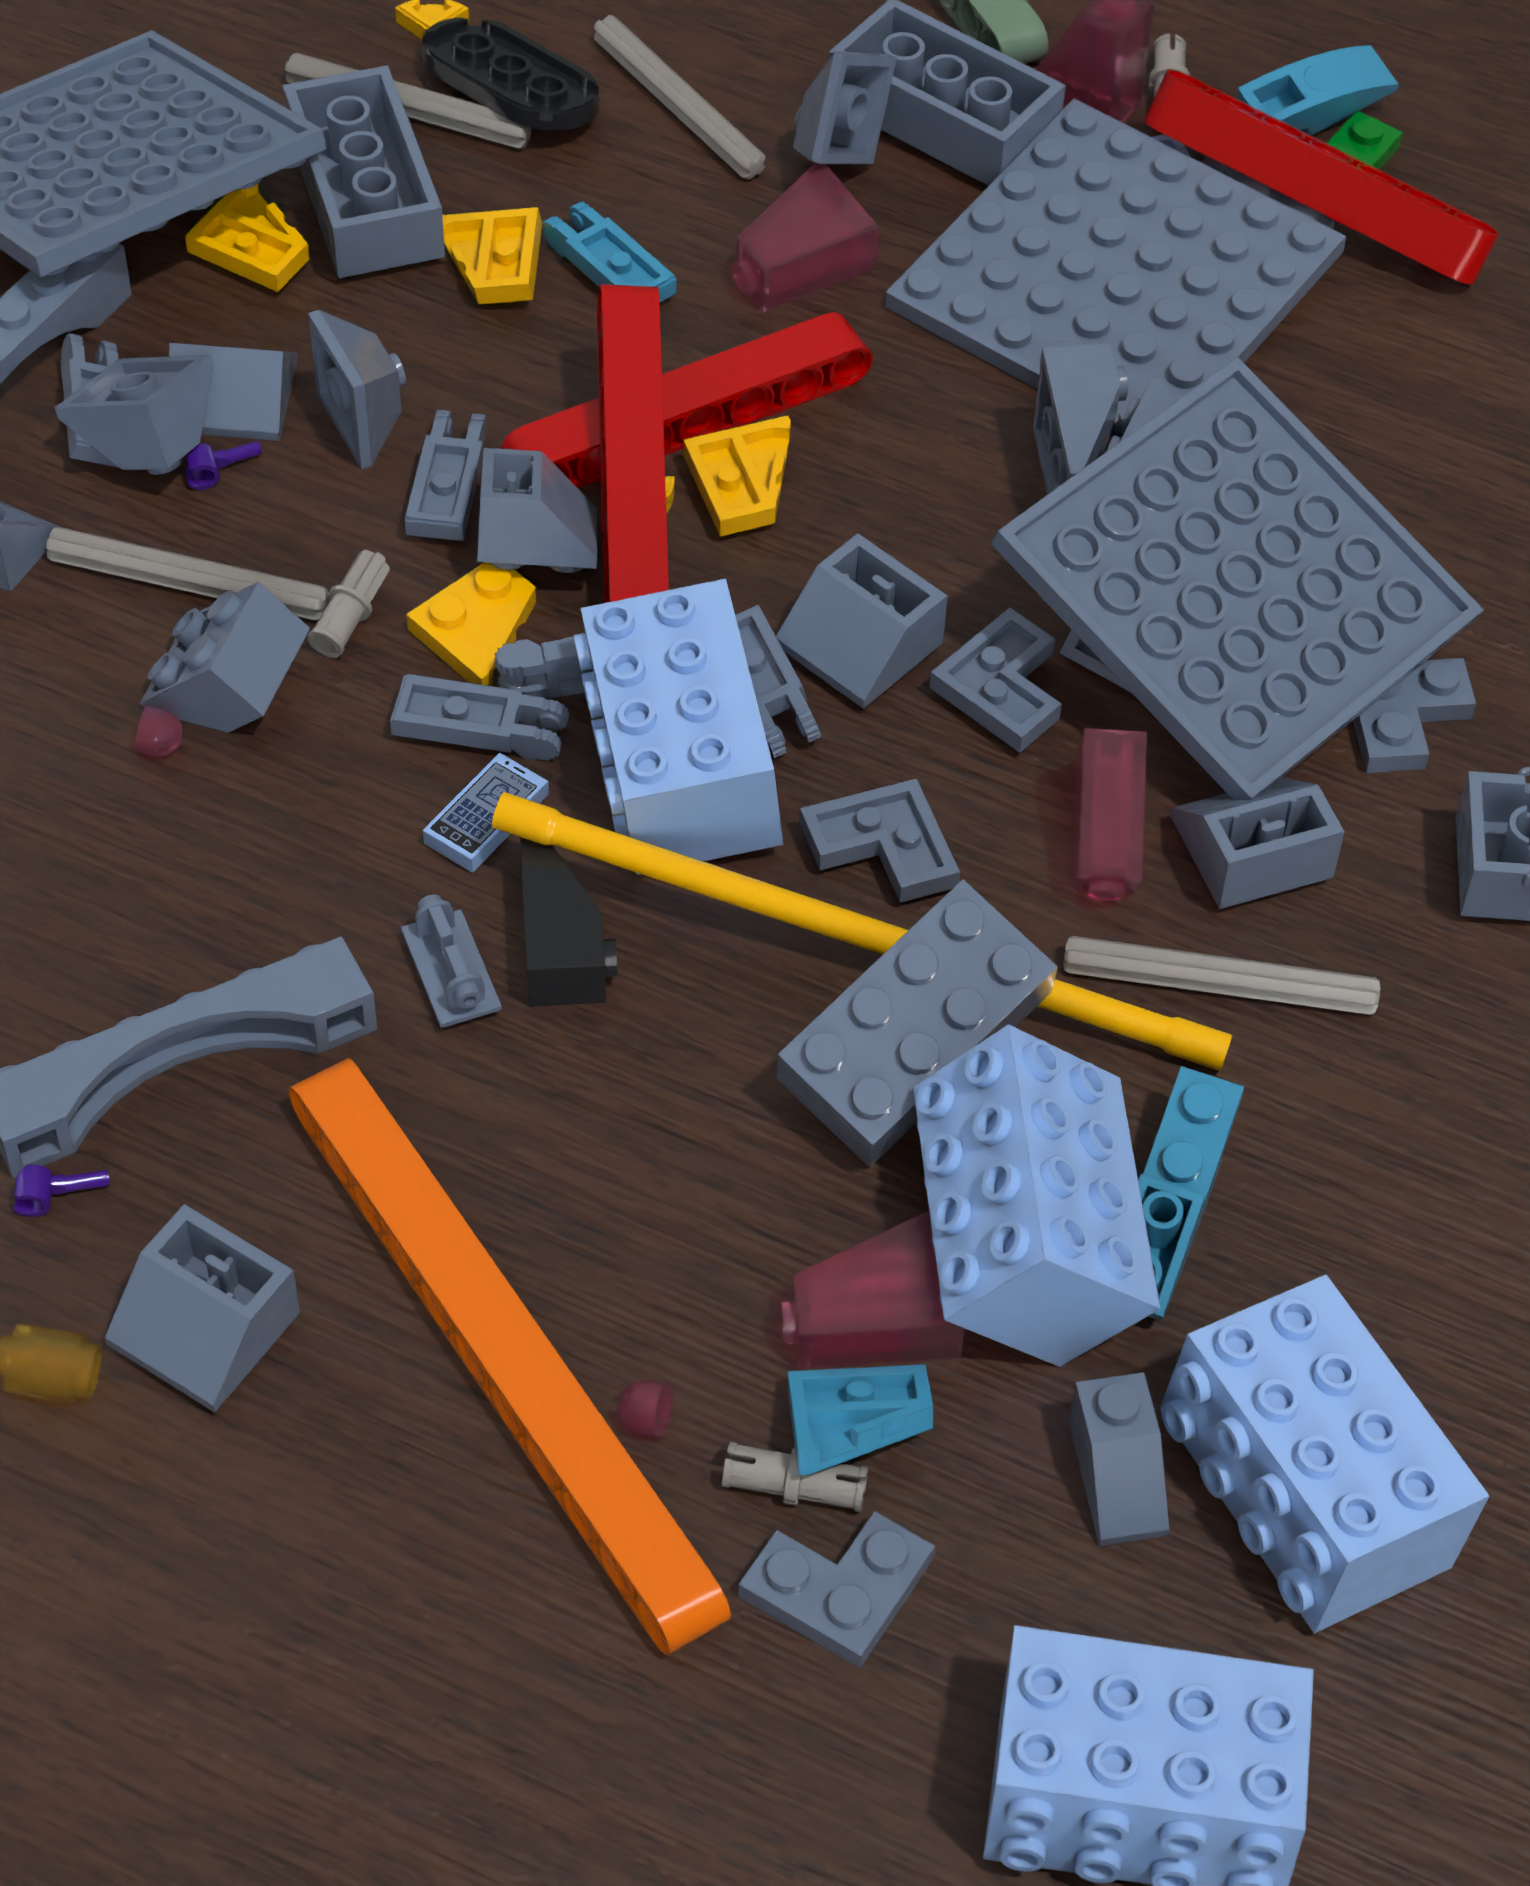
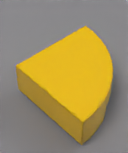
[395,0,469,40]

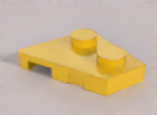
[185,184,309,292]
[683,415,791,537]
[406,562,536,686]

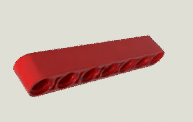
[1144,69,1499,285]
[597,284,669,603]
[500,312,874,488]

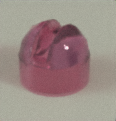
[134,704,182,757]
[617,1379,673,1438]

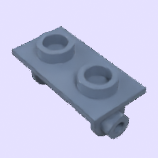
[401,894,502,1028]

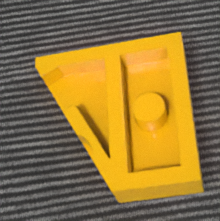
[442,207,542,304]

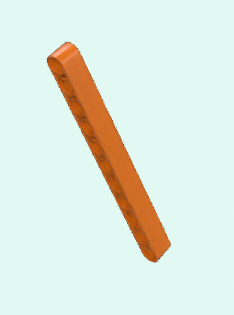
[288,1058,731,1656]

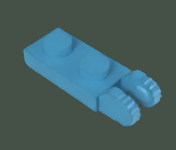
[542,202,677,303]

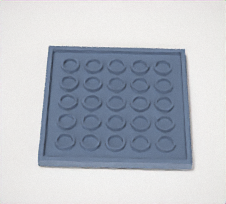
[0,30,327,277]
[885,99,1346,436]
[990,357,1484,800]

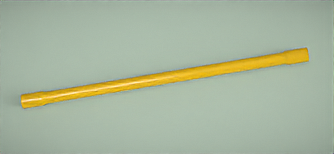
[492,792,1232,1071]

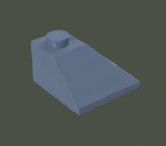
[793,51,897,164]
[308,310,406,470]
[54,355,214,475]

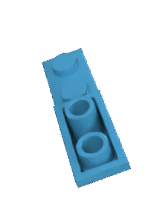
[1203,45,1399,158]
[1138,1066,1245,1321]

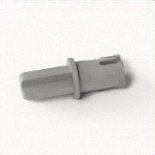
[307,549,390,658]

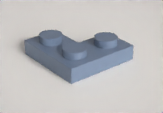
[929,607,1062,753]
[1353,658,1476,773]
[799,778,960,902]
[738,1511,935,1669]

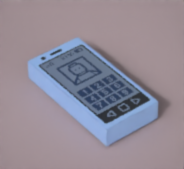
[423,753,549,873]

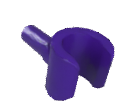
[185,441,262,490]
[14,1164,109,1217]

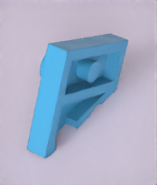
[788,1364,933,1475]

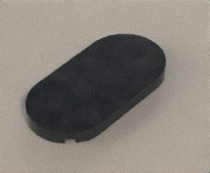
[420,18,600,131]

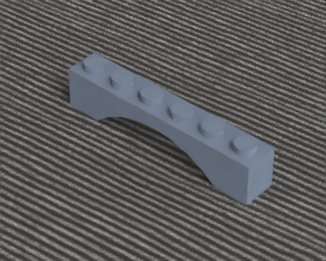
[0,243,132,384]
[0,936,378,1178]

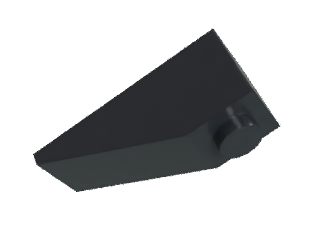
[520,837,618,1007]

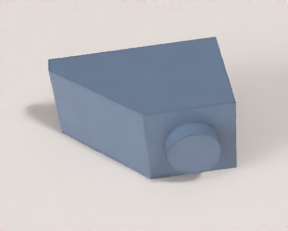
[1068,1372,1169,1546]

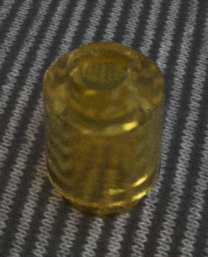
[0,1323,102,1403]

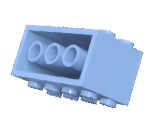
[574,579,784,875]
[913,1024,1160,1367]
[1160,1274,1489,1633]
[983,1625,1314,1886]

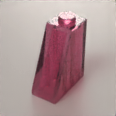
[1036,0,1155,123]
[732,163,879,312]
[1073,728,1147,900]
[780,1211,965,1369]

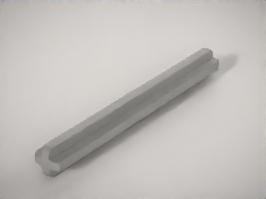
[594,15,765,180]
[285,53,532,149]
[46,527,328,621]
[1063,936,1381,1015]

